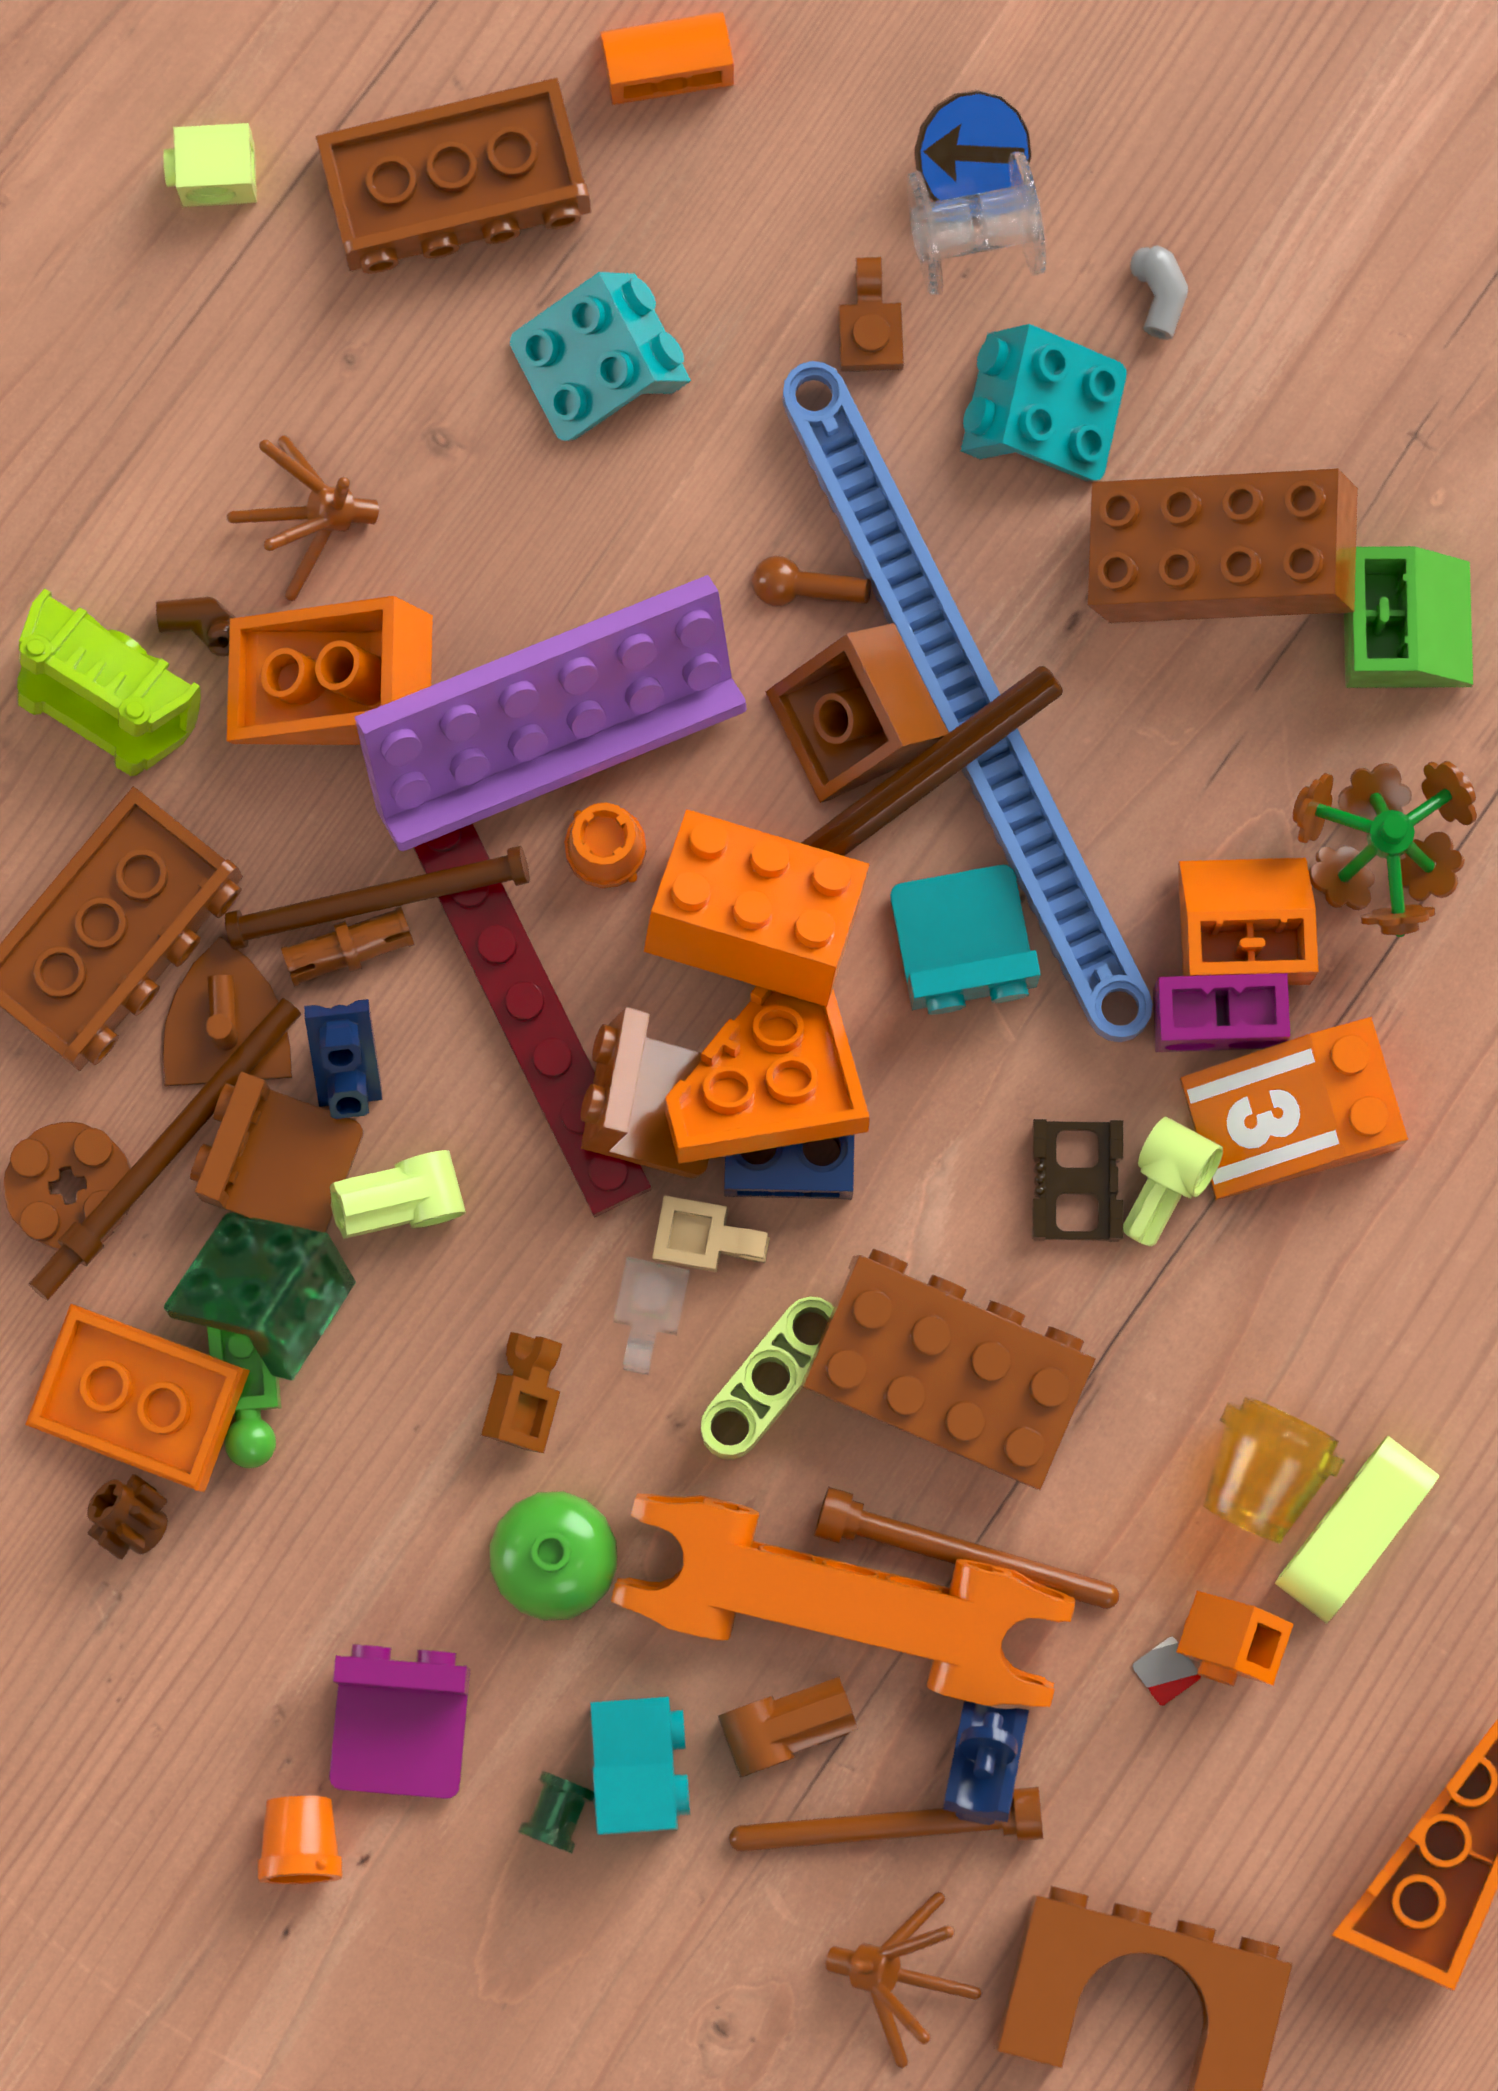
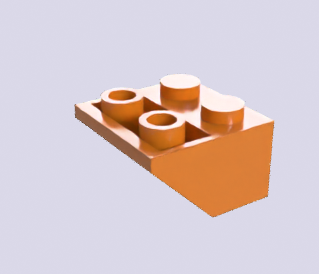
[1178,857,1319,985]

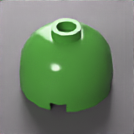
[489,1491,618,1621]

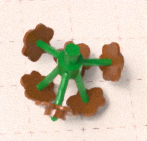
[1293,761,1477,937]

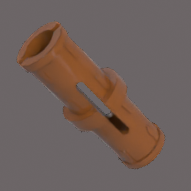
[281,906,415,987]

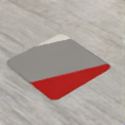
[1132,1637,1201,1706]

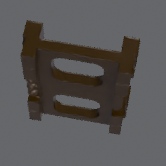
[1032,1119,1123,1242]

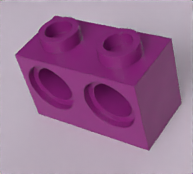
[1153,973,1290,1052]

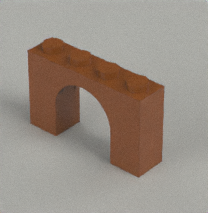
[995,1886,1293,2091]

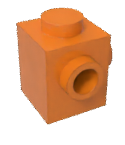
[1176,1591,1294,1687]

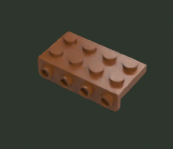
[316,77,591,274]
[0,786,243,1071]
[801,1249,1096,1490]

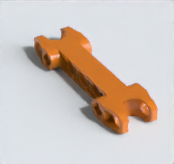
[611,1493,1075,1707]

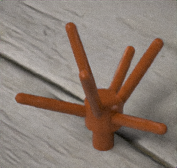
[227,435,379,601]
[826,1892,982,2068]

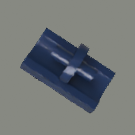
[304,999,383,1119]
[943,1701,1029,1825]

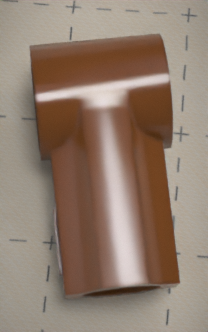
[718,1677,858,1778]

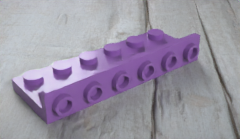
[354,575,747,851]

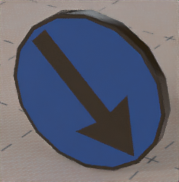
[914,90,1031,217]

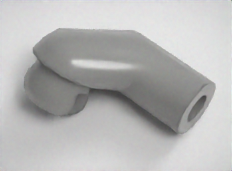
[1130,245,1188,340]

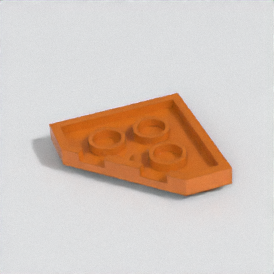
[665,986,870,1164]

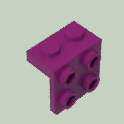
[329,1644,471,1799]

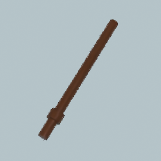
[28,998,301,1301]

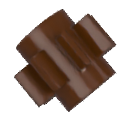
[87,1474,168,1560]

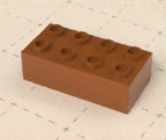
[1088,468,1358,623]

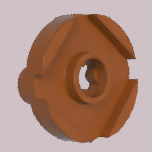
[3,1122,131,1251]

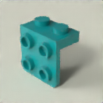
[510,272,691,441]
[960,324,1127,482]
[890,865,1041,1015]

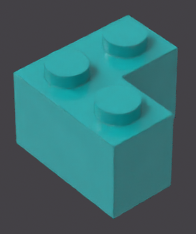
[590,1697,690,1835]

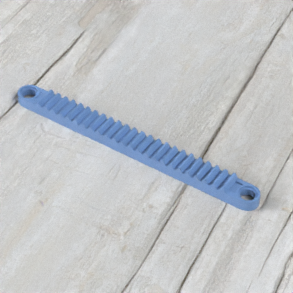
[783,361,1153,1042]

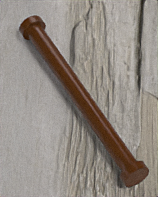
[225,846,530,950]

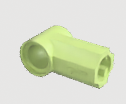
[330,1150,466,1239]

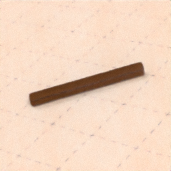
[801,666,1063,856]

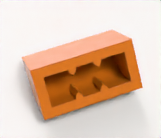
[600,11,734,105]

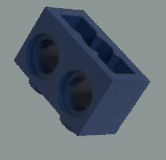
[724,1134,855,1200]

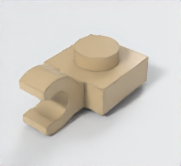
[652,1195,770,1272]

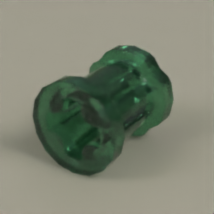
[518,1770,595,1853]

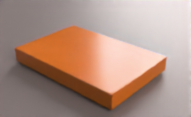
[25,1304,250,1492]

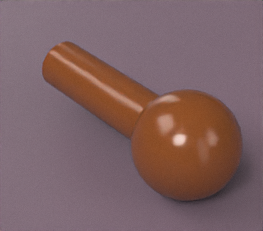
[752,556,871,606]

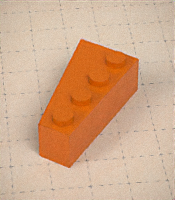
[1331,1719,1498,1991]

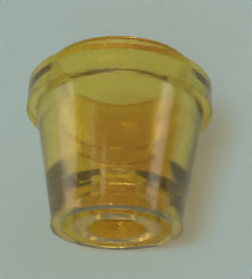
[1202,1396,1345,1544]

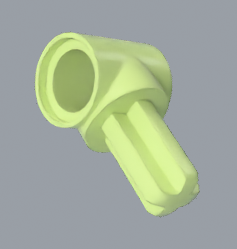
[1123,1117,1223,1247]

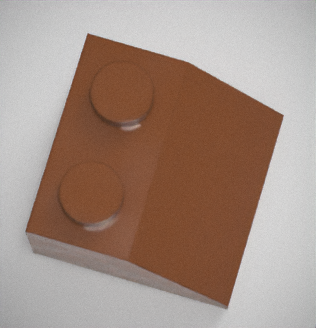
[765,623,949,803]

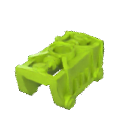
[17,588,201,776]

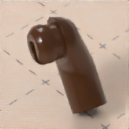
[156,597,236,657]

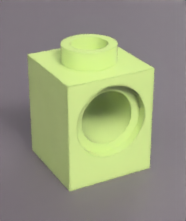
[164,123,257,207]

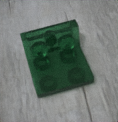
[164,1212,356,1381]

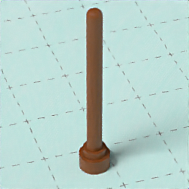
[814,1486,1119,1609]
[729,1787,1043,1851]

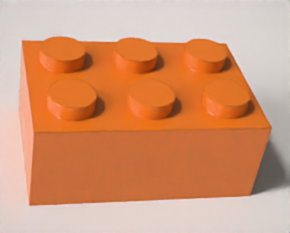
[643,809,870,1007]

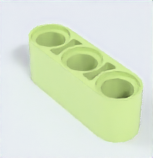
[701,1297,834,1460]
[1275,1436,1439,1624]

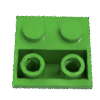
[1344,546,1473,688]

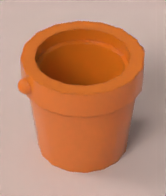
[564,802,647,889]
[258,1796,343,1884]

